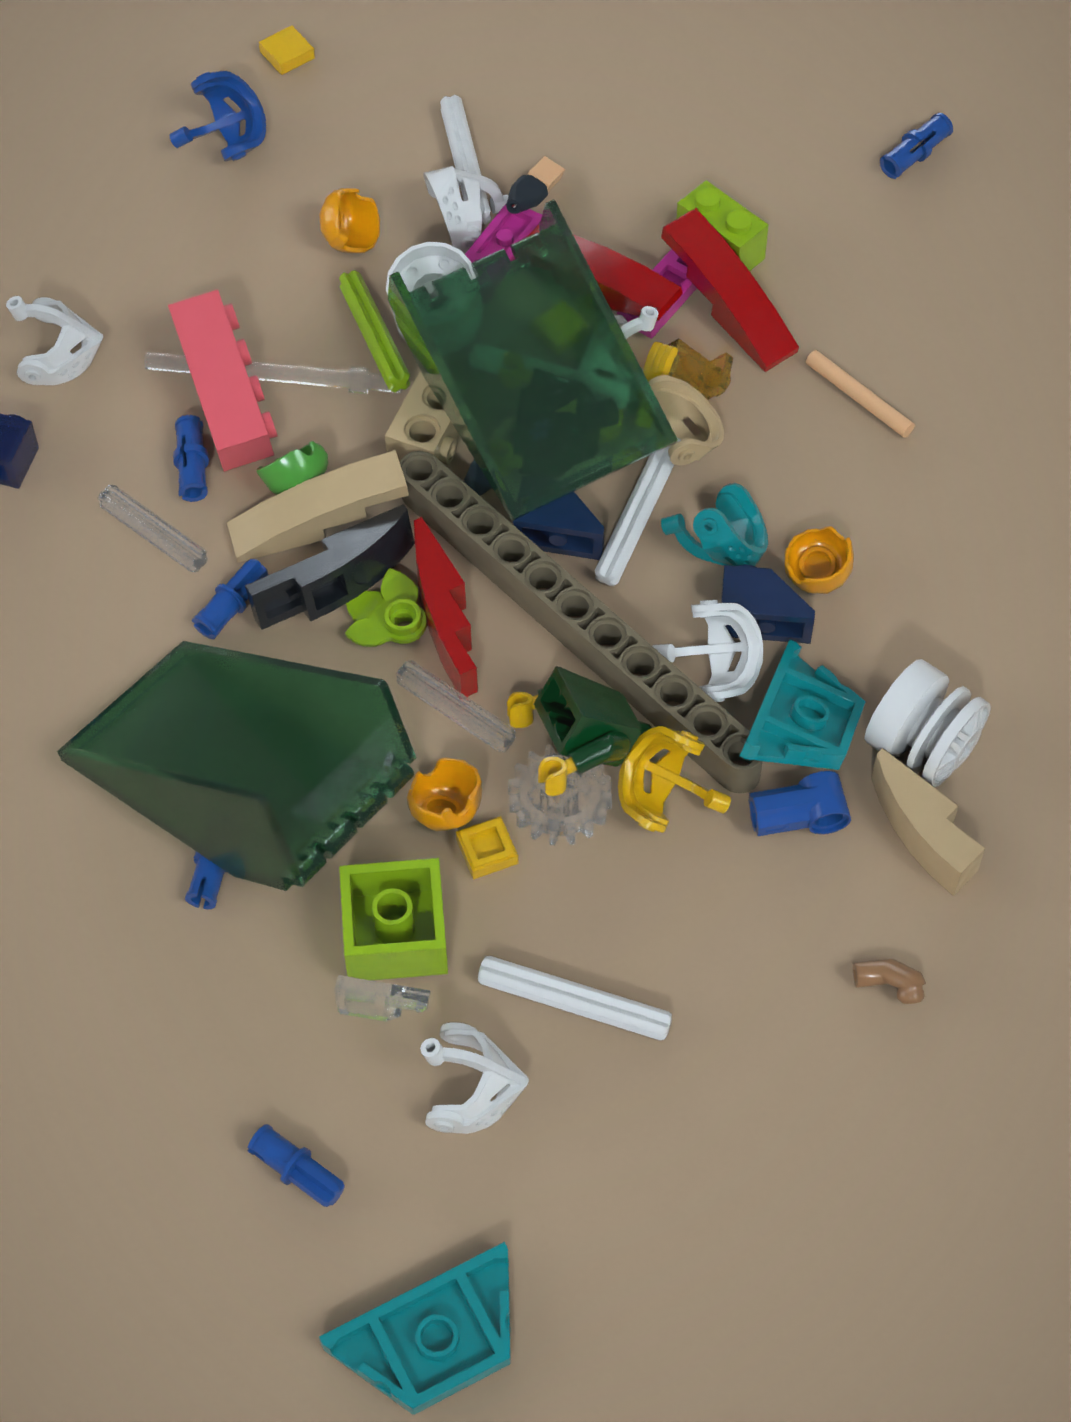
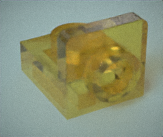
[668,338,733,400]

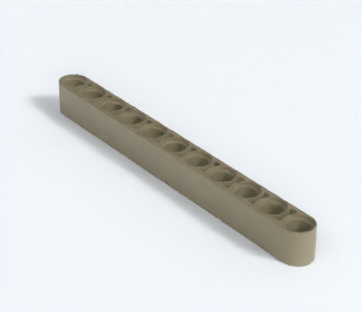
[400,451,763,794]

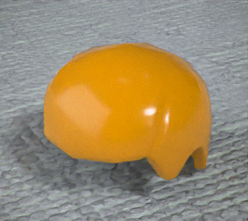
[319,188,380,253]
[784,526,854,594]
[407,757,482,831]

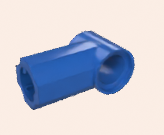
[748,771,851,836]

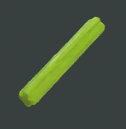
[339,270,410,392]

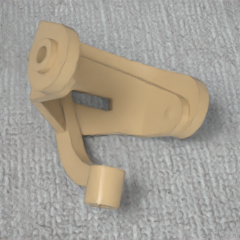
[618,375,725,466]

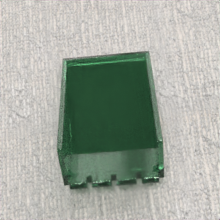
[388,199,678,521]
[57,641,417,891]

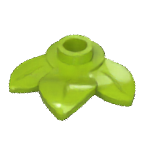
[345,568,427,647]

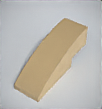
[871,748,985,896]

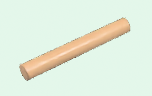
[806,350,915,438]

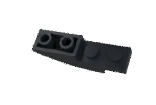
[245,504,415,630]

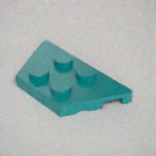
[740,639,866,770]
[319,1242,511,1415]

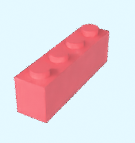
[168,289,278,472]

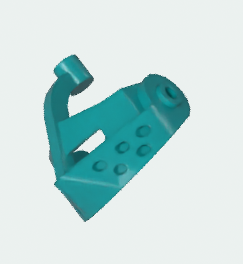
[661,483,768,567]

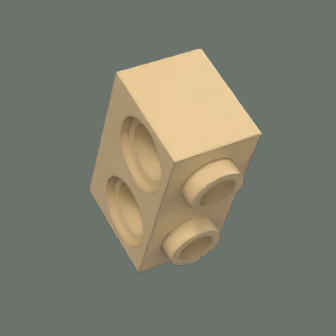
[385,371,474,464]

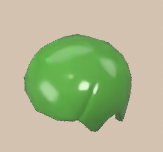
[257,441,328,495]

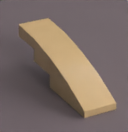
[227,450,409,563]

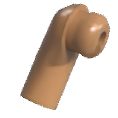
[853,959,926,1004]

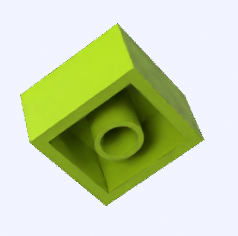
[339,858,448,982]

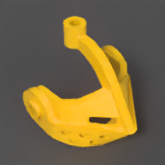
[618,726,731,833]

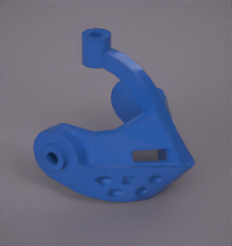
[169,71,266,161]

